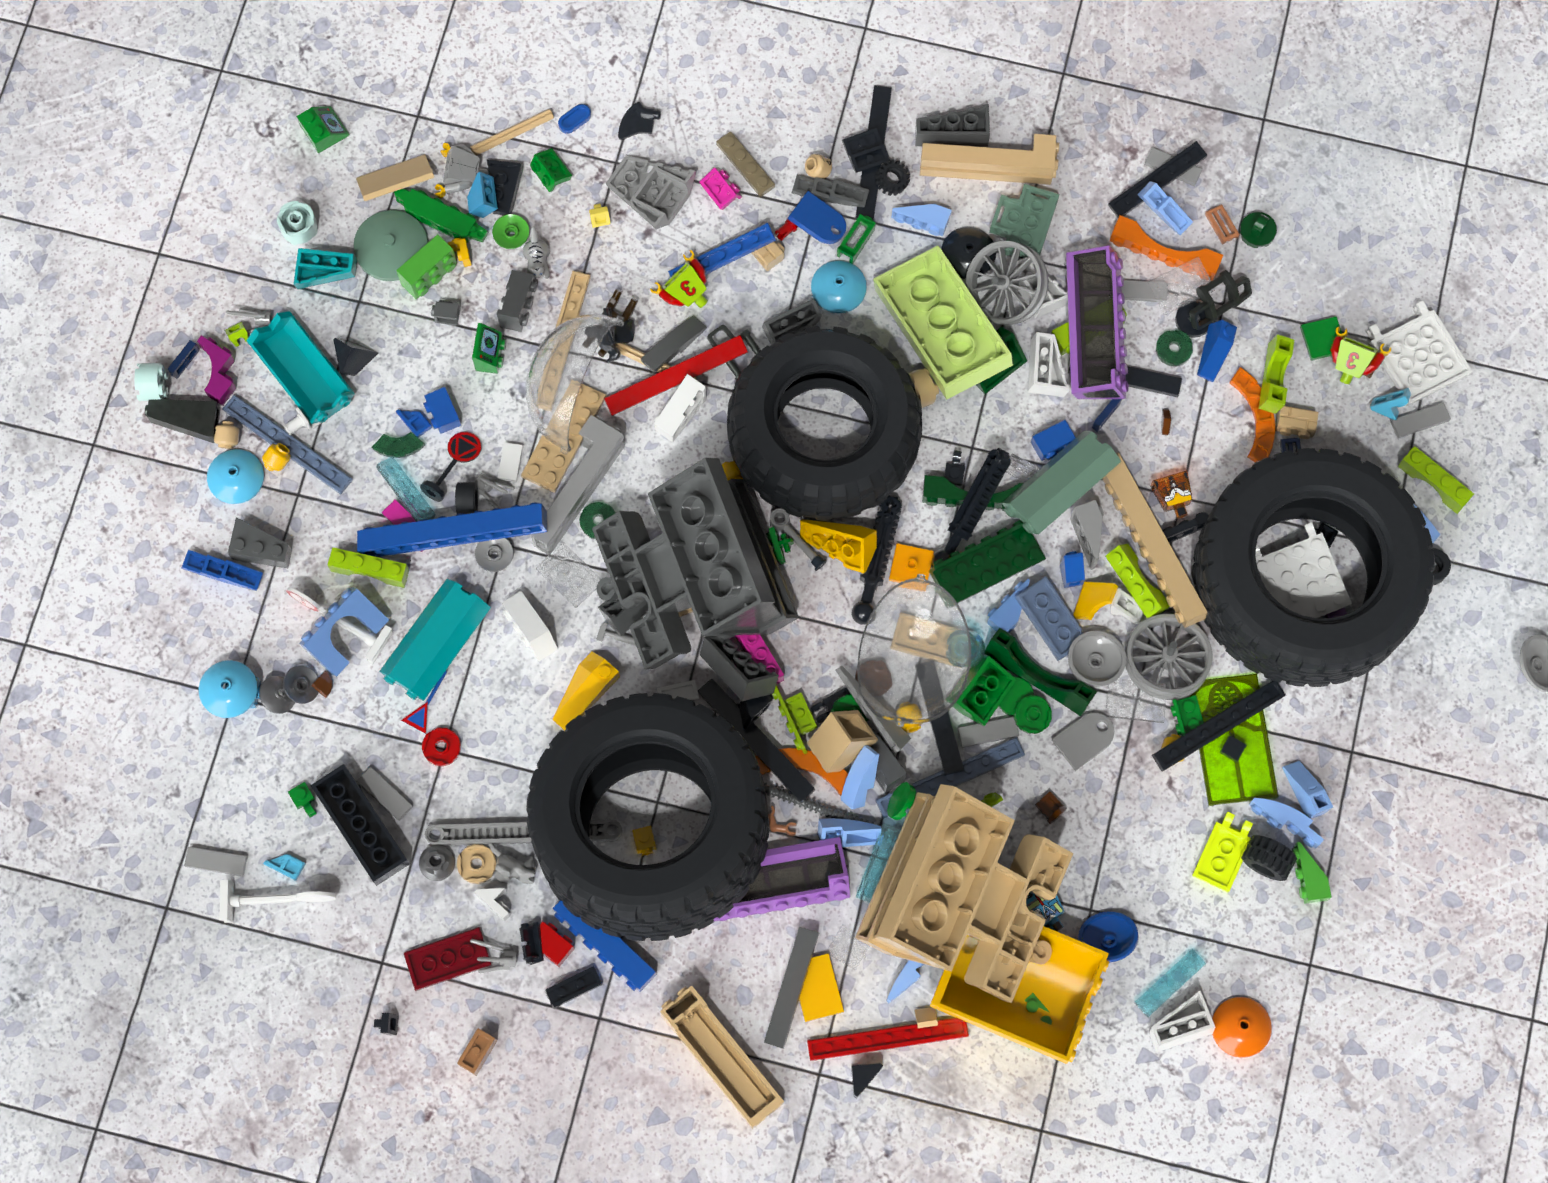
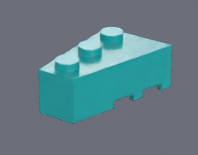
[293,248,357,289]

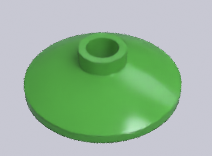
[492,214,529,249]

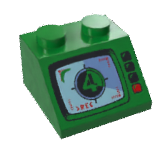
[296,106,350,154]
[472,323,506,374]

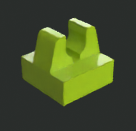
[224,322,248,347]

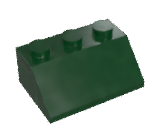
[976,327,1027,394]

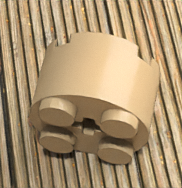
[908,368,939,408]

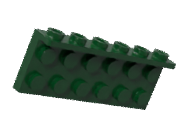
[929,520,1046,608]

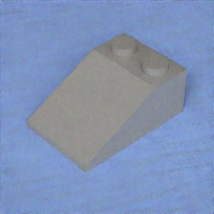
[1070,500,1104,570]

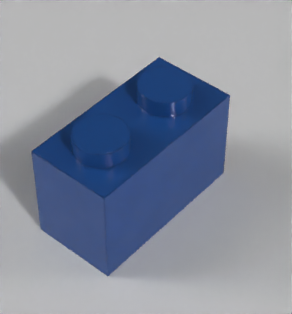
[423,387,461,434]
[1030,420,1076,461]

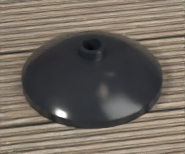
[941,227,996,279]

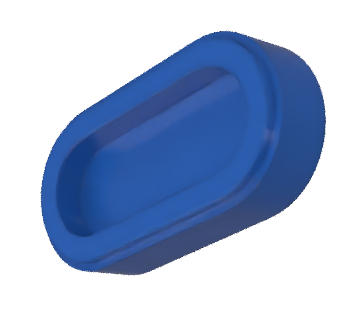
[558,104,591,134]

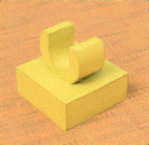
[589,203,610,228]

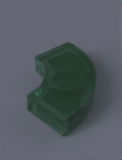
[371,432,425,458]

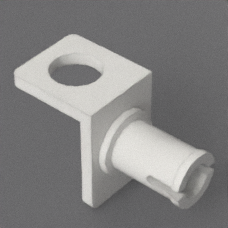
[283,408,321,435]

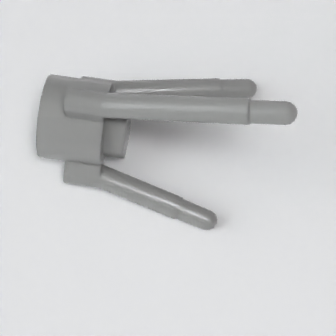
[226,308,272,334]
[475,473,515,508]
[470,939,516,973]

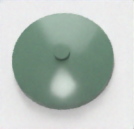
[353,210,428,281]

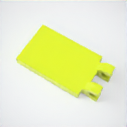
[1192,812,1253,893]

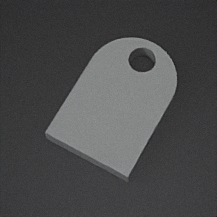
[1051,713,1114,771]

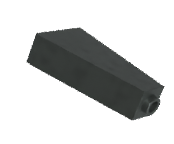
[145,399,220,443]

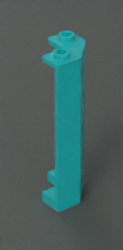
[246,311,355,424]
[379,579,491,701]

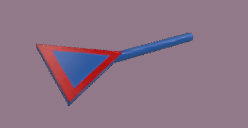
[401,670,447,734]

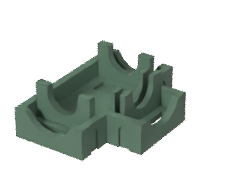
[989,184,1060,258]

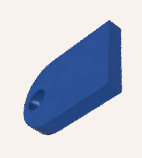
[788,191,846,244]

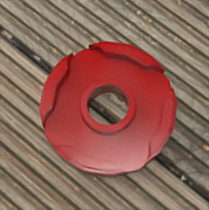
[422,727,461,767]

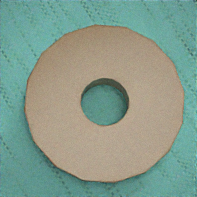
[457,844,496,884]

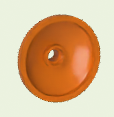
[1212,997,1272,1058]

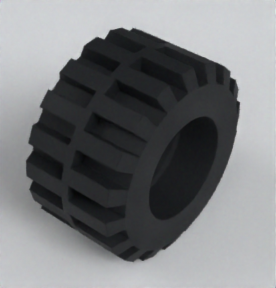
[1241,835,1297,881]

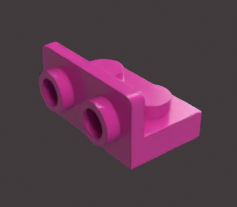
[699,167,742,210]

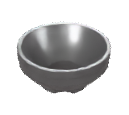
[419,845,455,881]

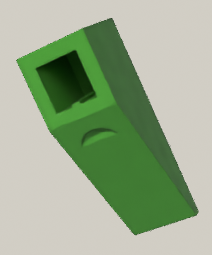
[1292,842,1332,904]

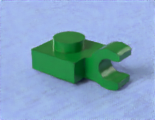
[288,782,316,818]

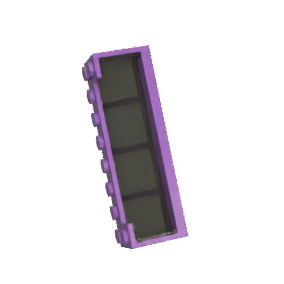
[1066,245,1129,399]
[713,837,850,922]

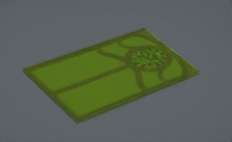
[1190,673,1279,806]

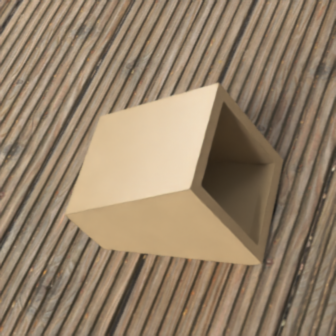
[807,710,878,773]

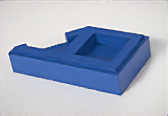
[396,409,432,439]

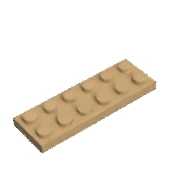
[521,379,606,493]

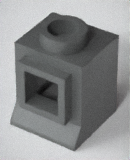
[431,300,461,326]

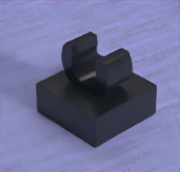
[374,1013,398,1036]

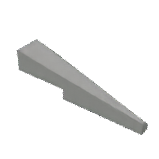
[835,666,911,752]

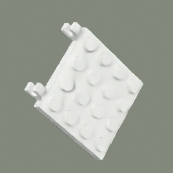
[1366,301,1473,406]
[1256,522,1352,618]

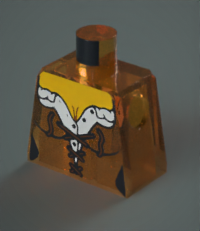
[1150,470,1192,519]

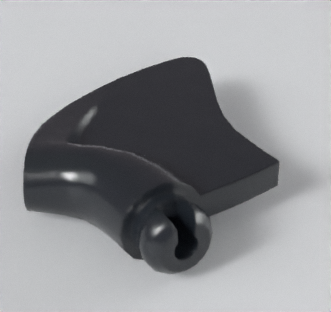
[618,102,661,140]

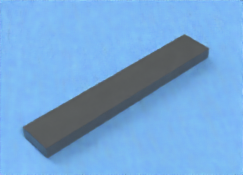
[764,927,819,1049]

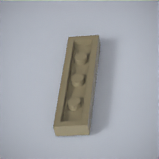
[716,131,775,198]

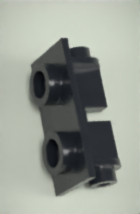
[519,922,544,965]

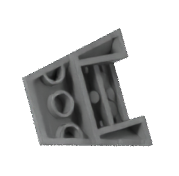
[606,156,696,229]

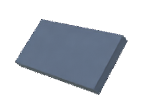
[1015,576,1084,661]

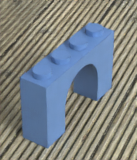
[299,587,389,677]

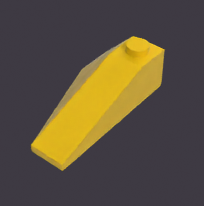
[800,519,877,573]
[553,651,620,731]

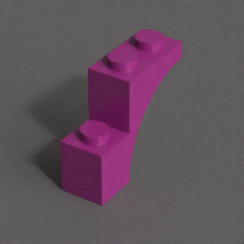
[197,335,236,406]

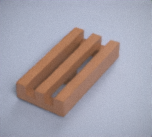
[1205,204,1240,245]

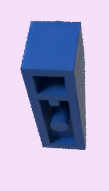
[1197,320,1237,382]

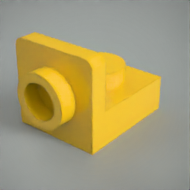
[447,238,472,267]
[632,825,657,856]

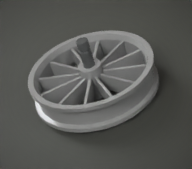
[966,241,1049,325]
[1125,614,1213,700]

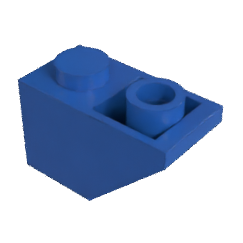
[1059,551,1085,588]

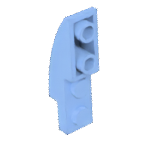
[1249,798,1324,849]

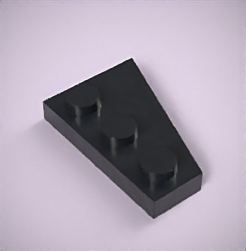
[487,159,523,215]

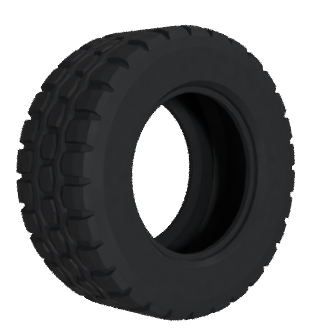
[1192,448,1435,687]
[526,693,770,941]

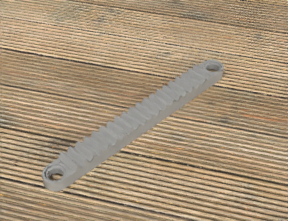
[425,820,622,846]

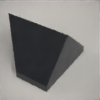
[333,338,378,376]

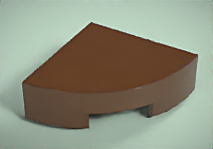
[1161,409,1171,435]
[311,671,332,698]

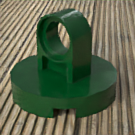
[1239,212,1277,248]

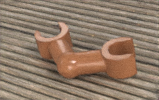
[768,805,797,836]

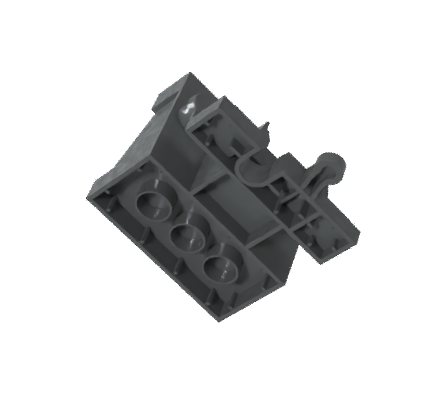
[592,458,799,669]

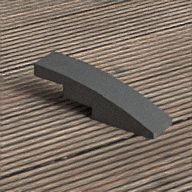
[792,174,869,207]
[641,315,707,374]

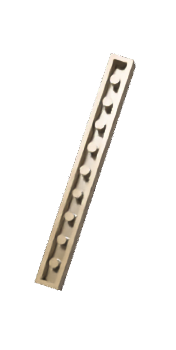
[1102,452,1207,628]

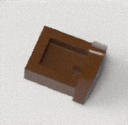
[1035,792,1067,824]

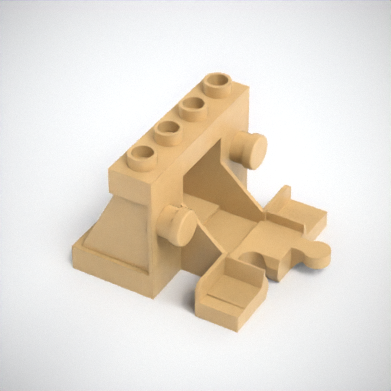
[855,784,1073,1003]

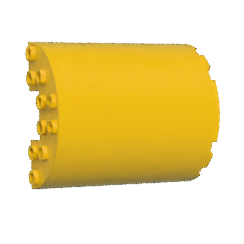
[930,926,1110,1064]

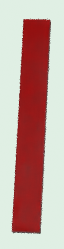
[604,335,748,416]
[807,1018,969,1061]

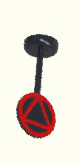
[420,432,481,502]

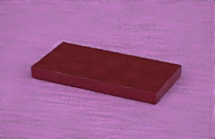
[404,927,492,991]

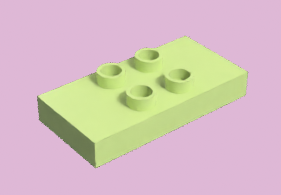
[873,246,1013,400]

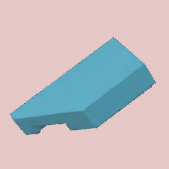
[263,854,306,881]

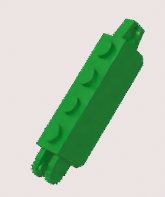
[394,189,488,243]

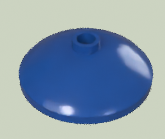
[1078,912,1139,963]

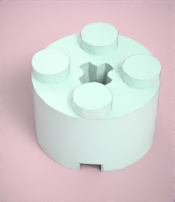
[277,201,317,245]
[134,363,169,401]

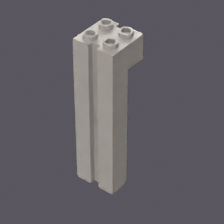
[531,415,625,556]

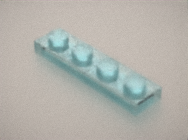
[376,457,436,522]
[856,823,901,903]
[1134,949,1206,1017]

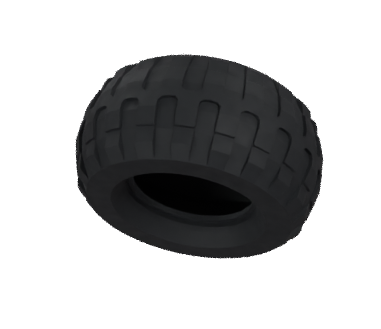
[727,326,922,521]

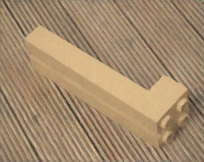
[920,134,1059,185]
[660,986,784,1129]

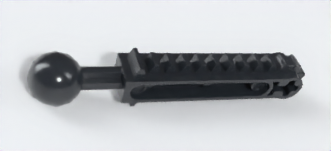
[932,448,1011,566]
[851,495,902,625]

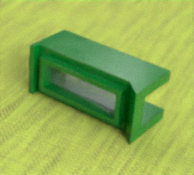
[837,214,876,264]

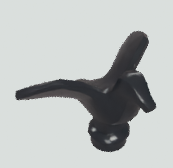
[584,307,635,363]

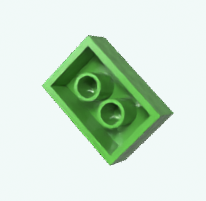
[396,234,457,299]

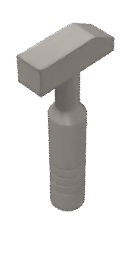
[596,623,636,646]

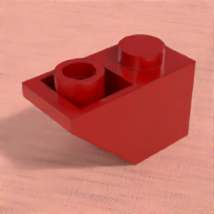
[540,921,574,967]

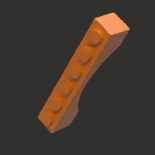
[1110,215,1223,281]

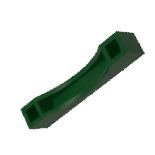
[922,475,1024,511]
[984,628,1098,716]

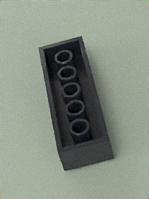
[310,764,410,886]

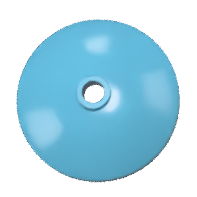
[811,261,867,313]
[207,449,264,504]
[199,660,258,718]

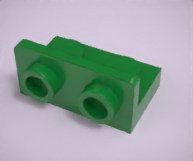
[530,148,572,192]
[1170,696,1204,736]

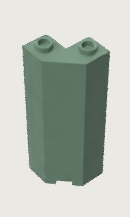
[1002,431,1121,534]

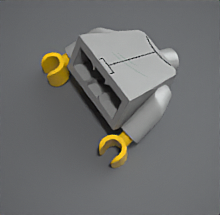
[435,143,488,198]

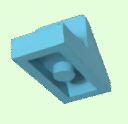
[1370,388,1411,420]

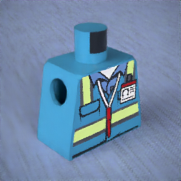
[1026,894,1064,932]

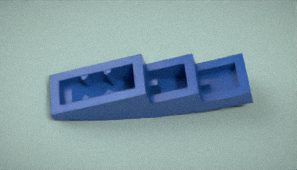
[181,549,263,591]

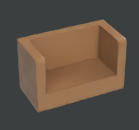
[457,1028,497,1076]

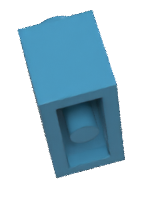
[467,172,498,218]

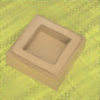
[914,1007,938,1028]

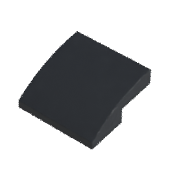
[842,128,890,173]

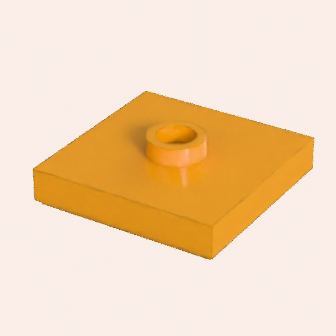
[889,543,934,589]

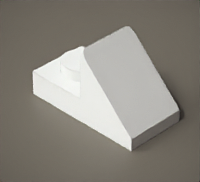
[1111,589,1143,624]
[474,888,510,921]

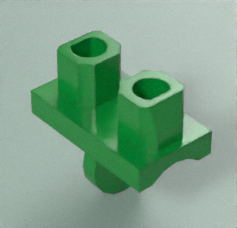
[766,527,794,565]

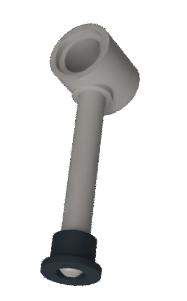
[770,508,827,571]

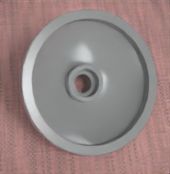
[1068,631,1126,687]
[1520,635,1548,692]

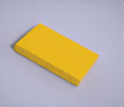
[799,953,844,1022]

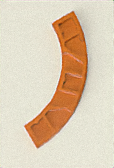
[1229,367,1275,463]
[755,748,848,796]

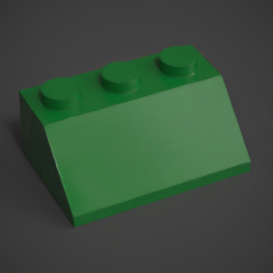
[947,656,1017,726]

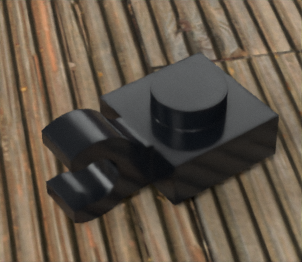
[944,450,965,486]

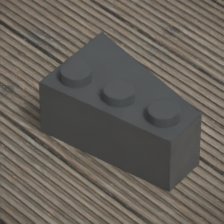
[497,270,537,332]
[762,299,822,345]
[228,517,292,569]
[598,598,648,636]
[871,729,907,794]

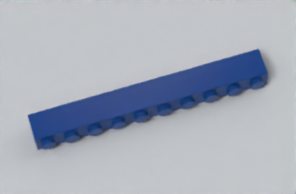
[357,502,548,557]

